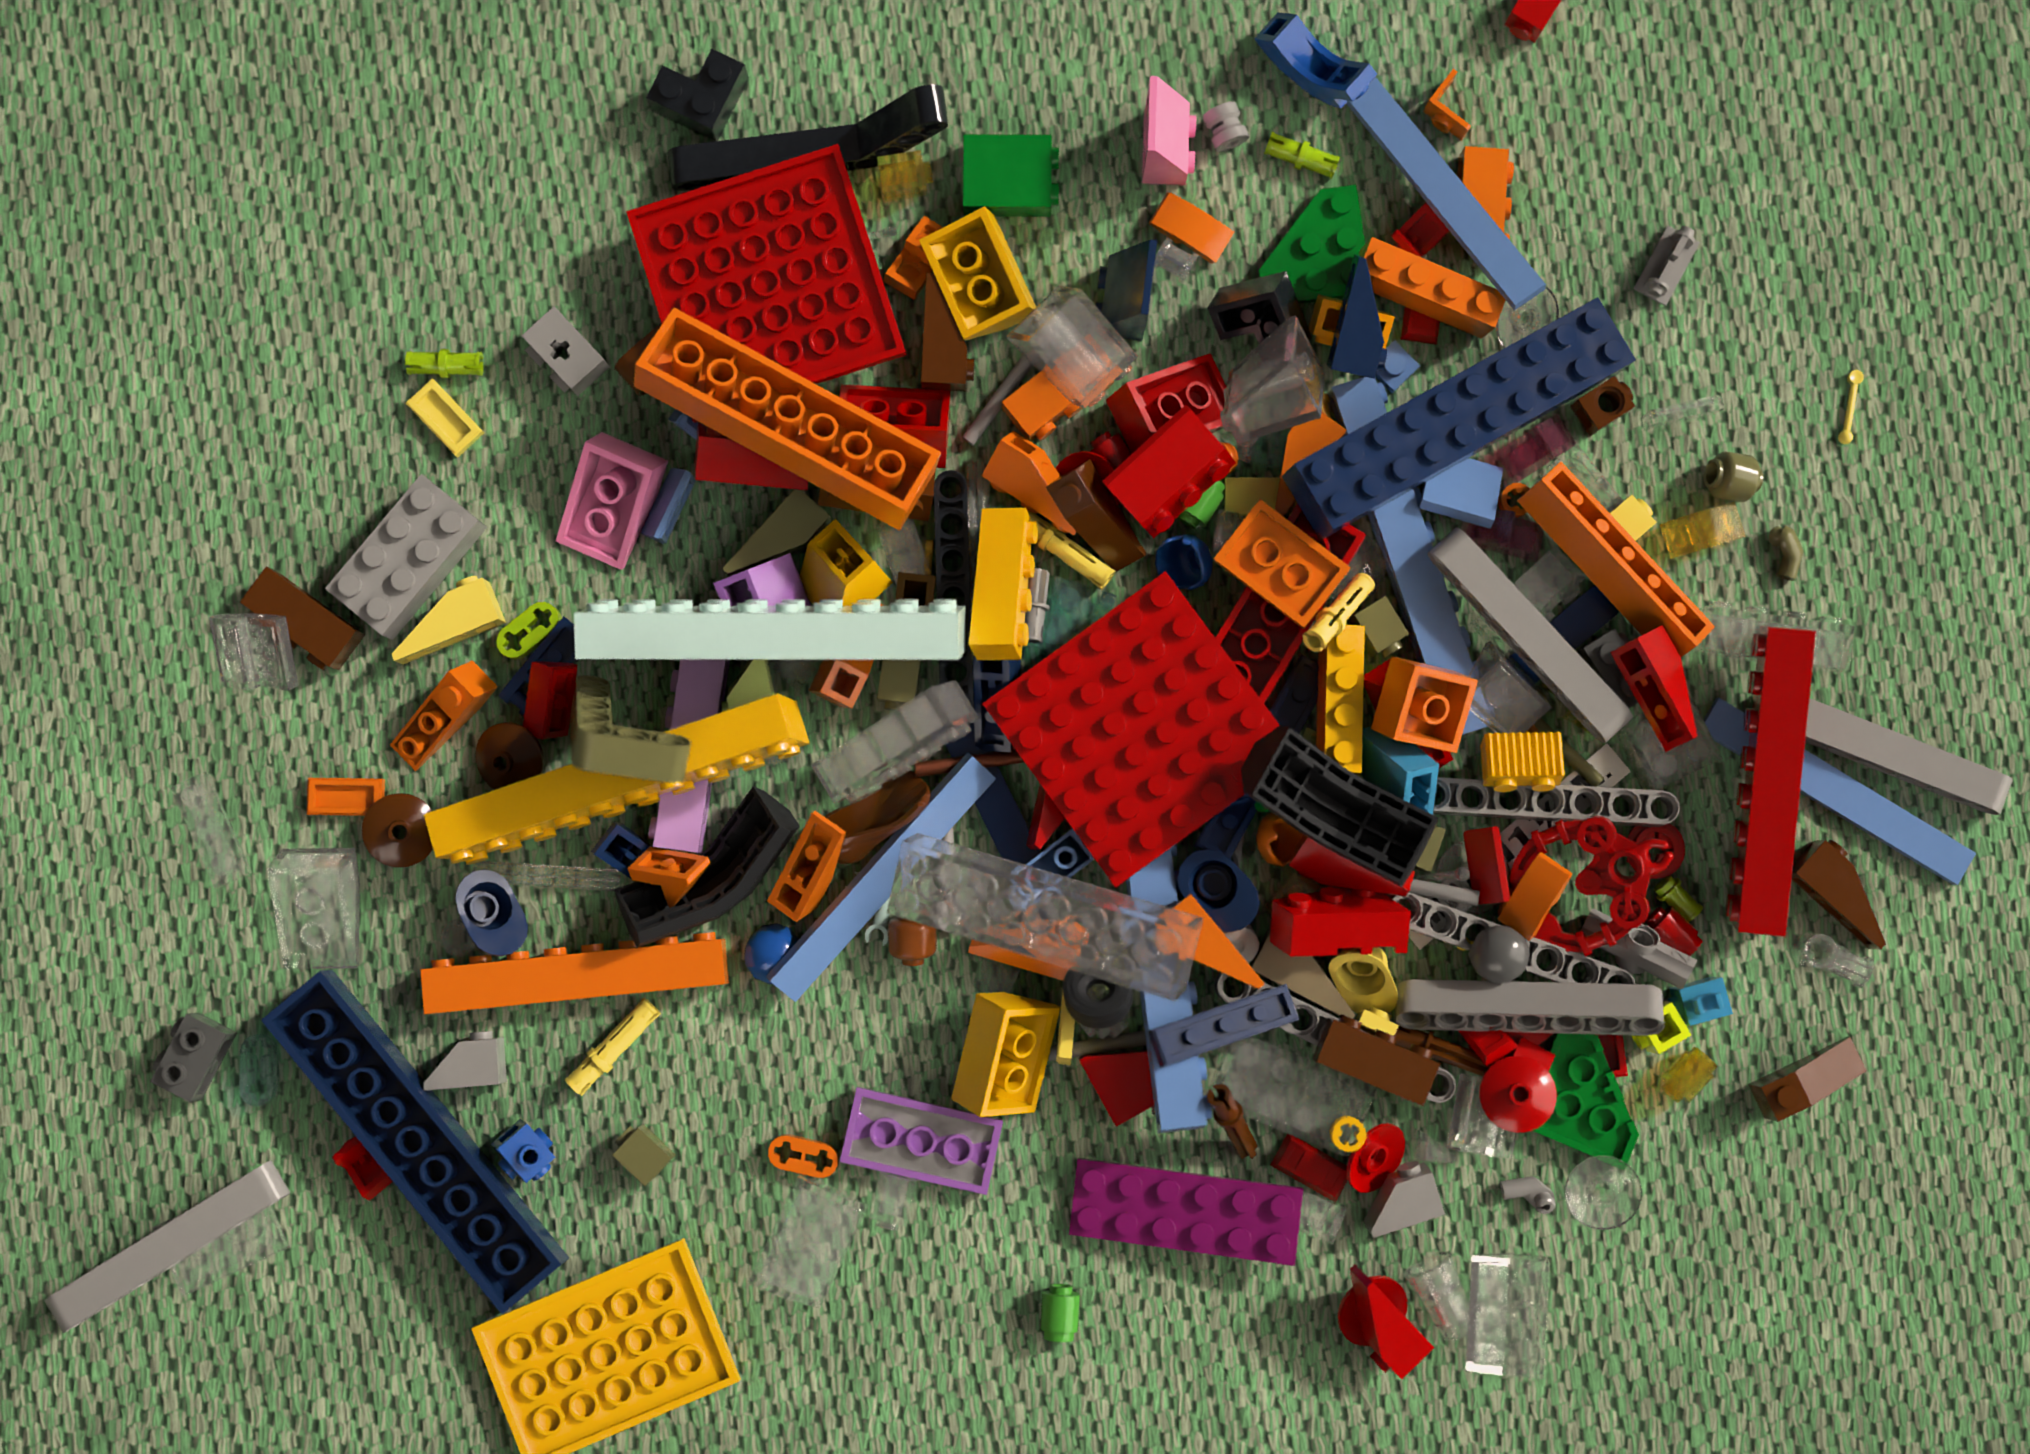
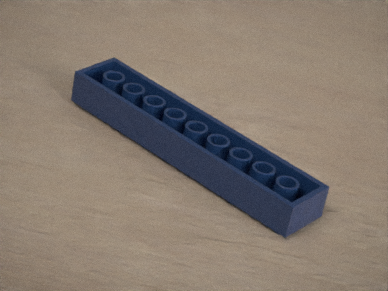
[1282,297,1636,541]
[261,970,570,1315]

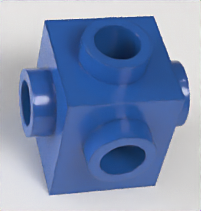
[491,1119,555,1183]

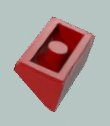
[523,661,578,740]
[1463,826,1510,904]

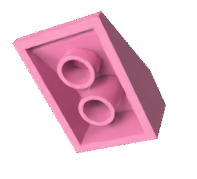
[1142,76,1196,185]
[555,432,668,570]

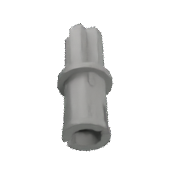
[1024,568,1050,644]

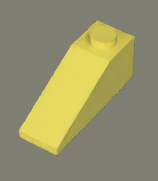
[392,576,506,664]

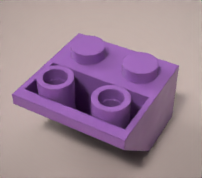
[713,553,811,606]

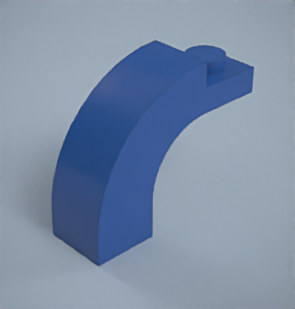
[1254,12,1377,109]

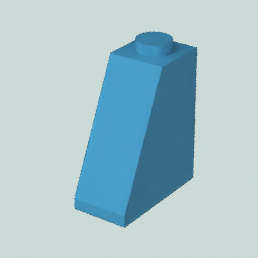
[1361,726,1439,815]

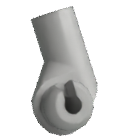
[1500,1176,1556,1214]

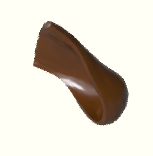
[824,764,931,864]

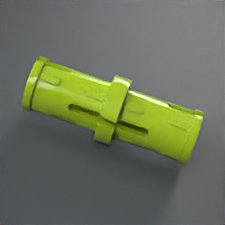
[1264,131,1341,179]
[405,349,484,378]

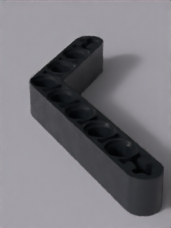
[668,84,948,192]

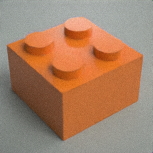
[1371,656,1478,753]

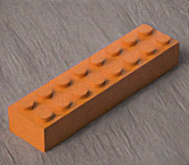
[634,308,941,531]

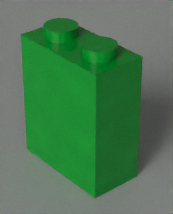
[963,134,1059,217]

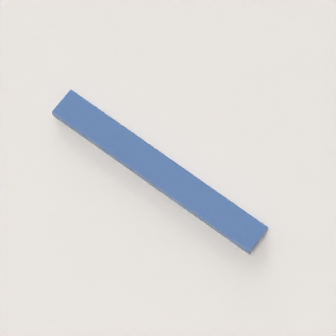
[1346,77,1546,310]
[1697,698,1976,885]
[766,752,996,1002]

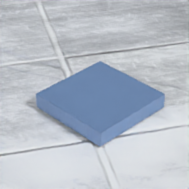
[1419,458,1503,529]

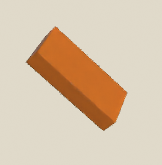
[306,778,385,816]

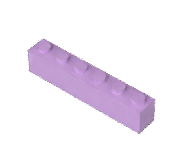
[649,659,730,853]

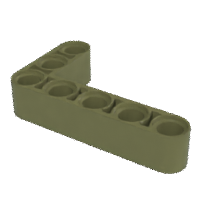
[570,675,691,783]

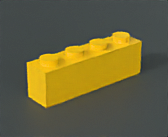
[969,507,1038,660]
[1316,623,1365,776]

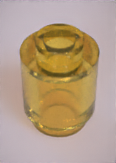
[1660,1047,1717,1103]

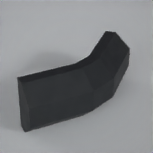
[1241,725,1438,887]
[614,786,800,948]

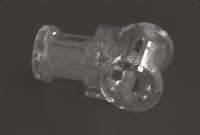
[1791,934,1874,989]

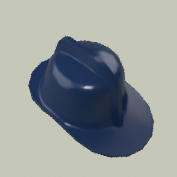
[1177,849,1260,932]
[455,869,528,956]

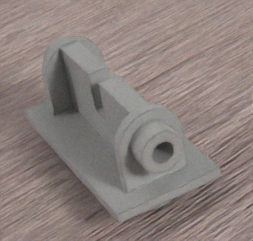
[1633,226,1700,306]

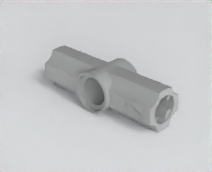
[1581,908,1697,990]

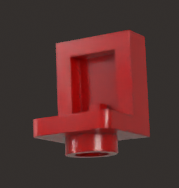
[1390,202,1450,258]
[332,1137,393,1201]

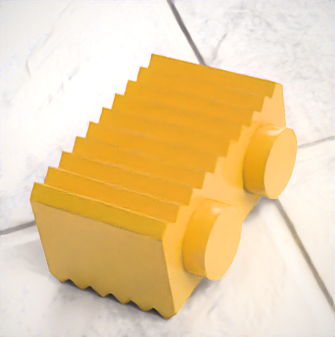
[1480,732,1565,792]

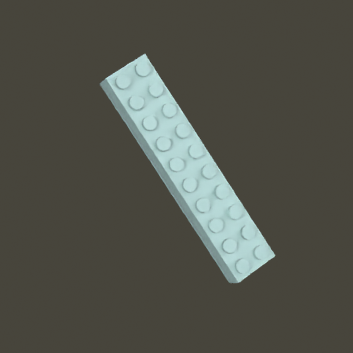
[574,599,966,660]

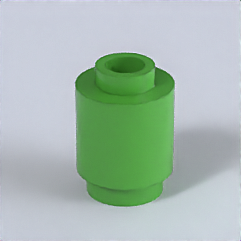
[1177,481,1225,529]
[1040,1284,1080,1342]

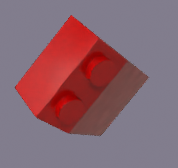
[1106,353,1242,453]

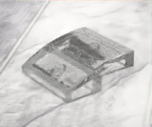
[209,613,299,691]
[1447,1073,1516,1159]

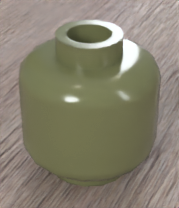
[1704,452,1763,502]

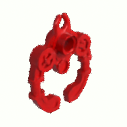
[1509,815,1674,957]

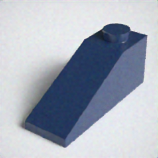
[1327,255,1387,379]
[973,654,1021,753]

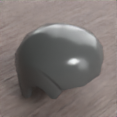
[1468,925,1529,983]

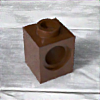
[1570,376,1635,437]

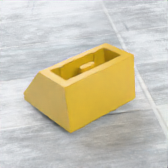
[800,519,893,606]

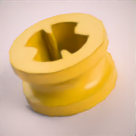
[1330,1116,1366,1152]

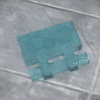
[1034,576,1116,653]

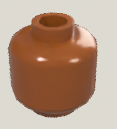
[888,908,937,966]

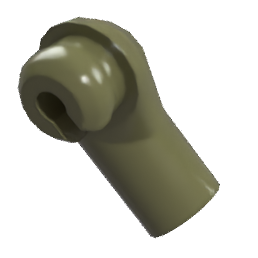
[1769,526,1803,581]

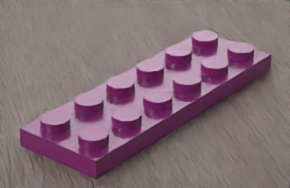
[1069,1158,1304,1266]

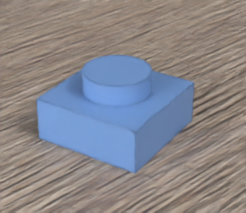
[1375,340,1420,393]

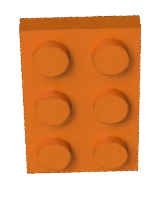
[1213,499,1351,629]

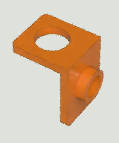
[1423,69,1471,141]

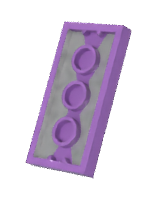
[840,1087,1003,1195]

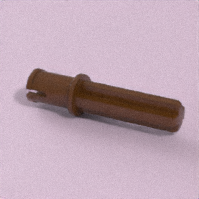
[1394,1023,1497,1076]
[1207,1084,1258,1159]

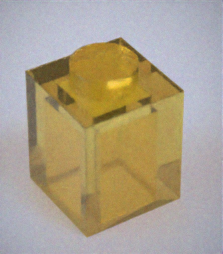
[877,150,933,202]

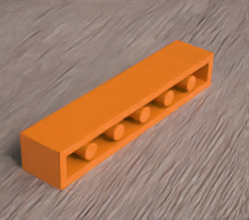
[1517,462,1715,657]

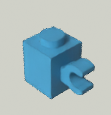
[1668,976,1733,1026]

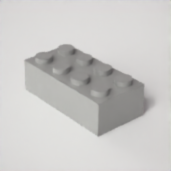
[325,474,487,640]

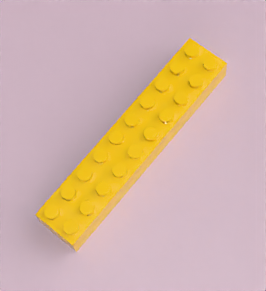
[424,694,810,865]

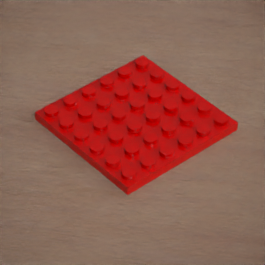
[626,144,907,423]
[982,571,1280,888]

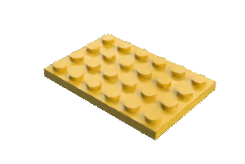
[471,1238,741,1454]

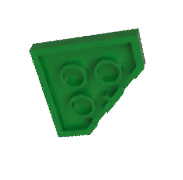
[1257,184,1365,304]
[1533,1033,1639,1170]

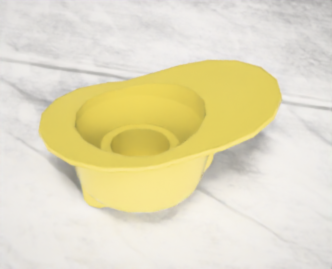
[1328,947,1398,1013]

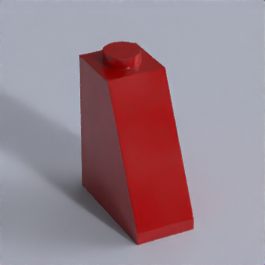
[1078,1049,1154,1127]

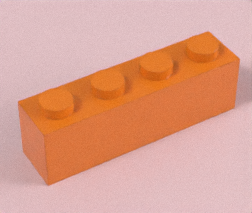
[1358,237,1505,339]

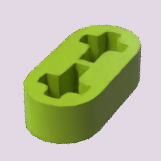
[496,602,561,660]

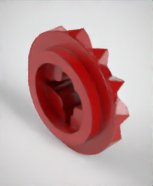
[1626,823,1685,879]

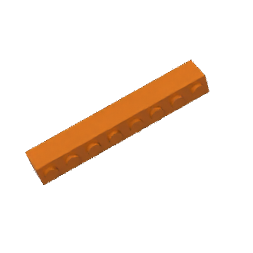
[420,932,729,1014]

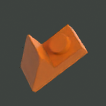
[628,846,710,908]

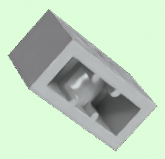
[522,306,610,397]

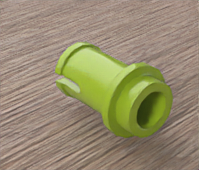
[1654,875,1703,922]

